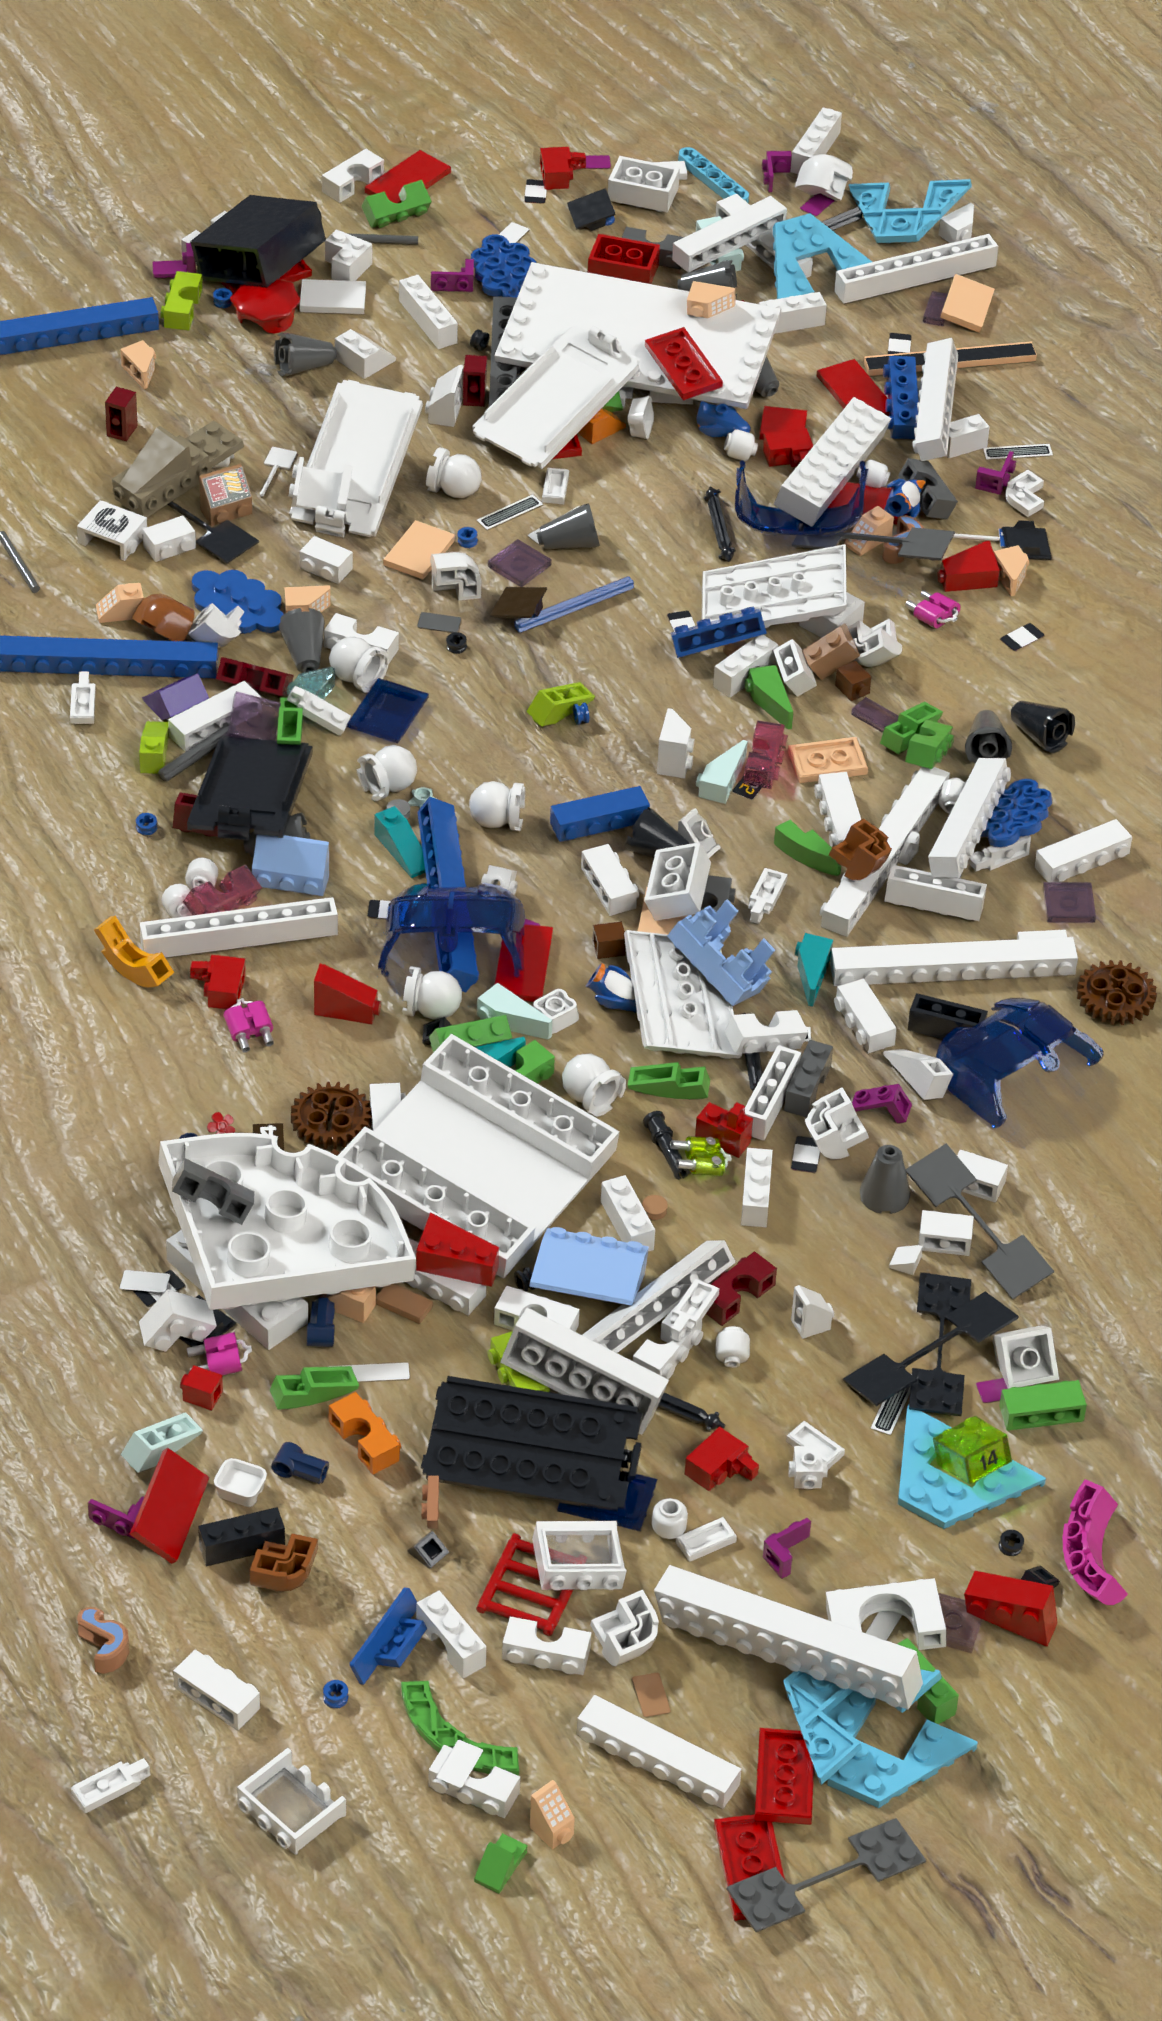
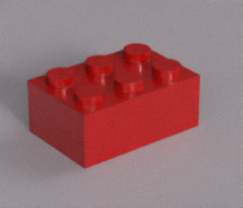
[587,234,660,284]

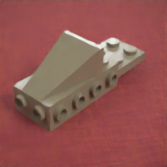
[112,420,244,517]

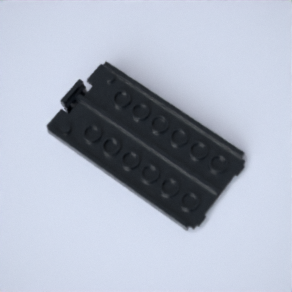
[187,736,313,840]
[421,1376,642,1512]

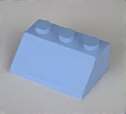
[252,834,329,896]

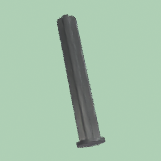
[158,722,237,781]

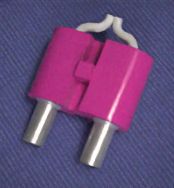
[905,591,961,628]
[223,998,274,1052]
[187,1332,252,1375]

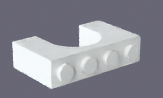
[826,1578,946,1650]

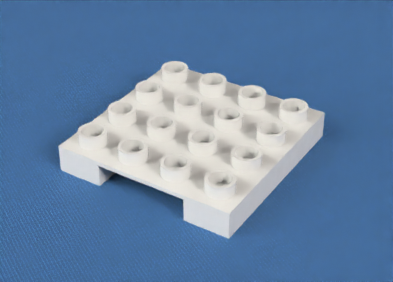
[338,1034,620,1279]

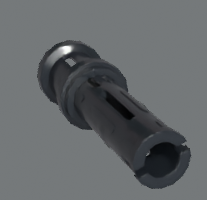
[643,1111,690,1180]

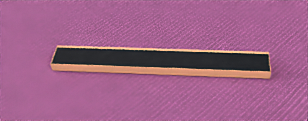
[864,342,1037,376]

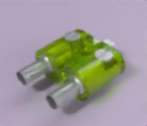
[670,1136,731,1176]

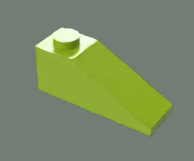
[526,682,595,726]
[139,721,169,774]

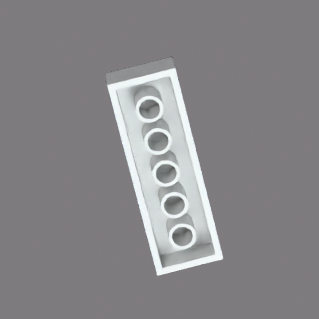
[166,1230,308,1350]
[500,1308,669,1435]

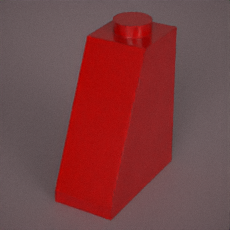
[937,541,1000,592]
[314,963,381,1025]

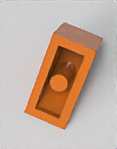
[578,408,626,444]

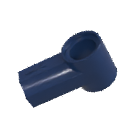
[307,1298,335,1348]
[271,1442,329,1484]

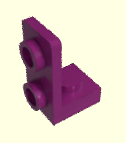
[762,151,792,192]
[152,243,196,278]
[431,259,474,292]
[975,451,1016,495]
[852,1084,912,1124]
[88,1496,144,1539]
[763,1518,811,1579]

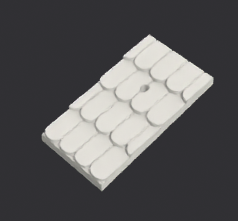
[702,544,847,628]
[624,930,742,1059]

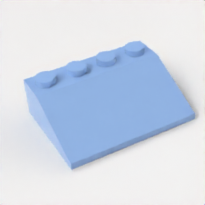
[529,1227,649,1306]

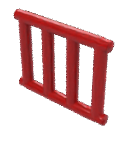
[476,1533,587,1636]

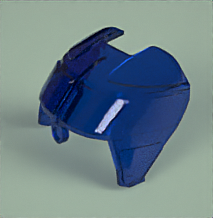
[735,460,869,537]
[378,883,525,978]
[936,998,1104,1128]

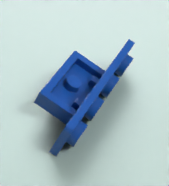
[350,1587,427,1685]

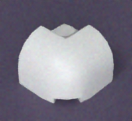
[795,154,853,201]
[430,552,481,601]
[188,603,244,648]
[848,619,902,667]
[805,1087,869,1159]
[590,1590,659,1666]

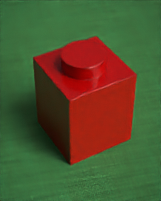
[180,1365,223,1411]

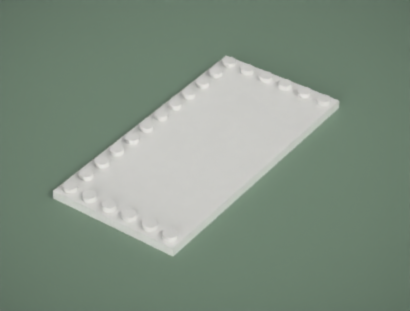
[494,262,781,409]

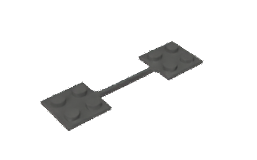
[792,519,955,561]
[906,1143,1054,1300]
[726,1818,926,1932]

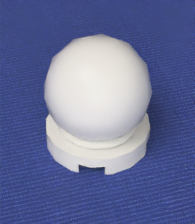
[426,447,482,498]
[329,637,389,692]
[357,745,417,801]
[469,781,525,831]
[402,966,462,1020]
[562,1053,626,1117]

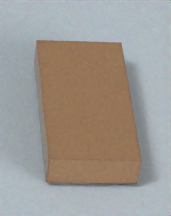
[376,1284,433,1324]

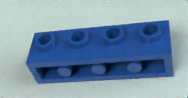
[883,356,919,439]
[671,606,767,658]
[550,786,650,842]

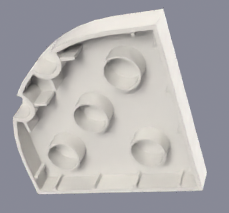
[158,1133,416,1310]

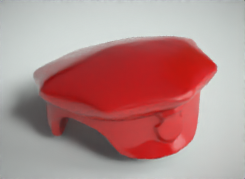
[230,279,300,333]

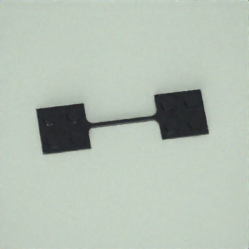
[167,501,259,564]
[909,1272,972,1416]
[843,1291,1019,1406]

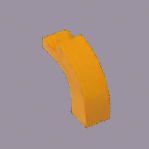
[94,915,174,987]

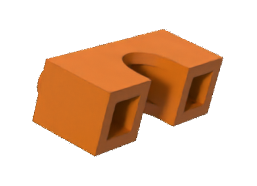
[329,1392,401,1475]

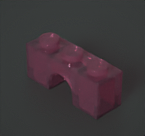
[744,720,788,789]
[183,865,262,915]

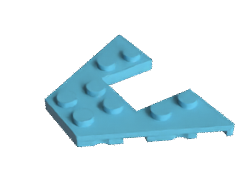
[849,179,972,243]
[773,213,872,299]
[898,1405,1046,1529]
[783,1669,942,1785]
[827,1691,978,1808]

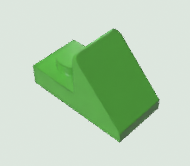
[474,1833,528,1894]

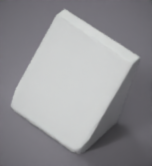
[889,1245,923,1275]

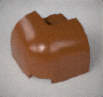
[132,593,195,642]
[829,818,892,880]
[250,1533,318,1592]

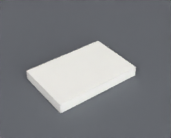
[300,279,366,314]

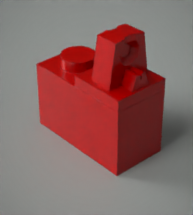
[540,146,586,190]
[763,428,813,467]
[190,954,246,1010]
[695,1102,753,1158]
[684,1427,759,1491]

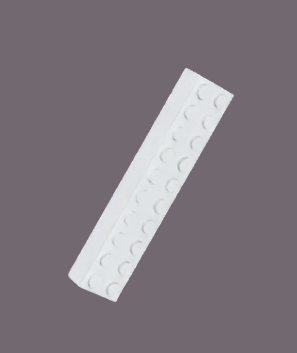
[654,1565,923,1709]

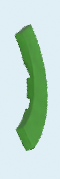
[401,1681,519,1776]

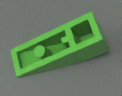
[745,665,793,729]

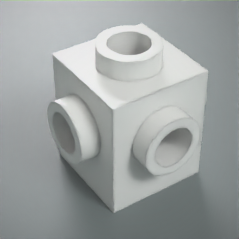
[481,865,518,903]
[789,1446,828,1489]

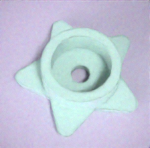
[408,787,437,808]

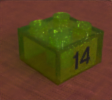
[933,1416,1012,1485]

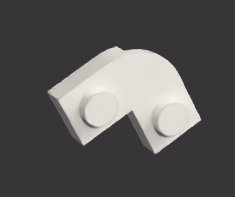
[1005,470,1044,517]

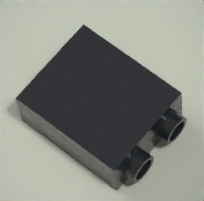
[190,195,326,288]

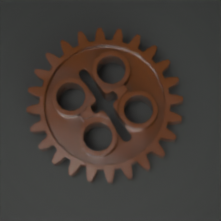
[1076,960,1157,1025]
[291,1081,372,1150]

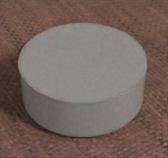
[387,799,410,819]

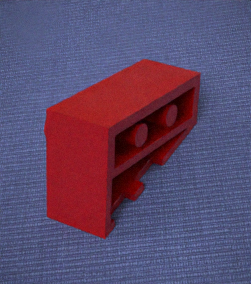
[416,1212,499,1287]
[964,1570,1058,1647]

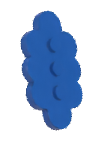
[471,234,537,297]
[192,570,284,634]
[981,779,1052,847]

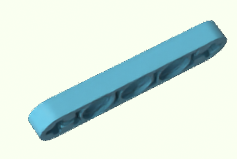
[678,147,749,204]

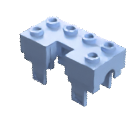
[667,899,775,1006]

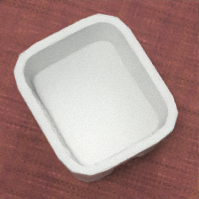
[628,396,654,439]
[533,989,579,1034]
[214,1458,267,1507]

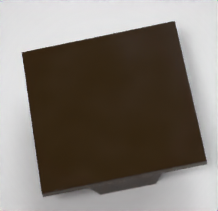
[490,587,547,618]

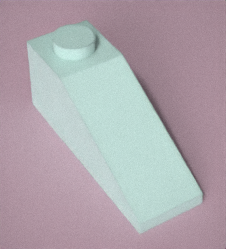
[696,740,748,804]
[477,983,552,1040]
[121,1412,203,1473]

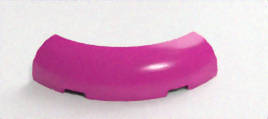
[1062,1479,1128,1605]

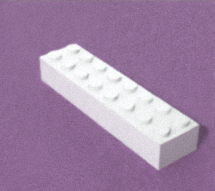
[774,397,892,527]

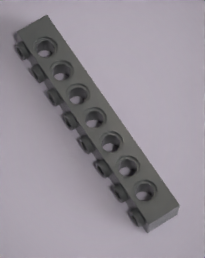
[489,297,521,407]

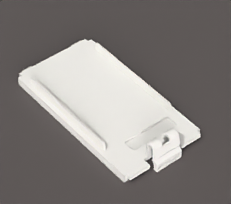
[472,326,640,469]
[289,380,423,538]

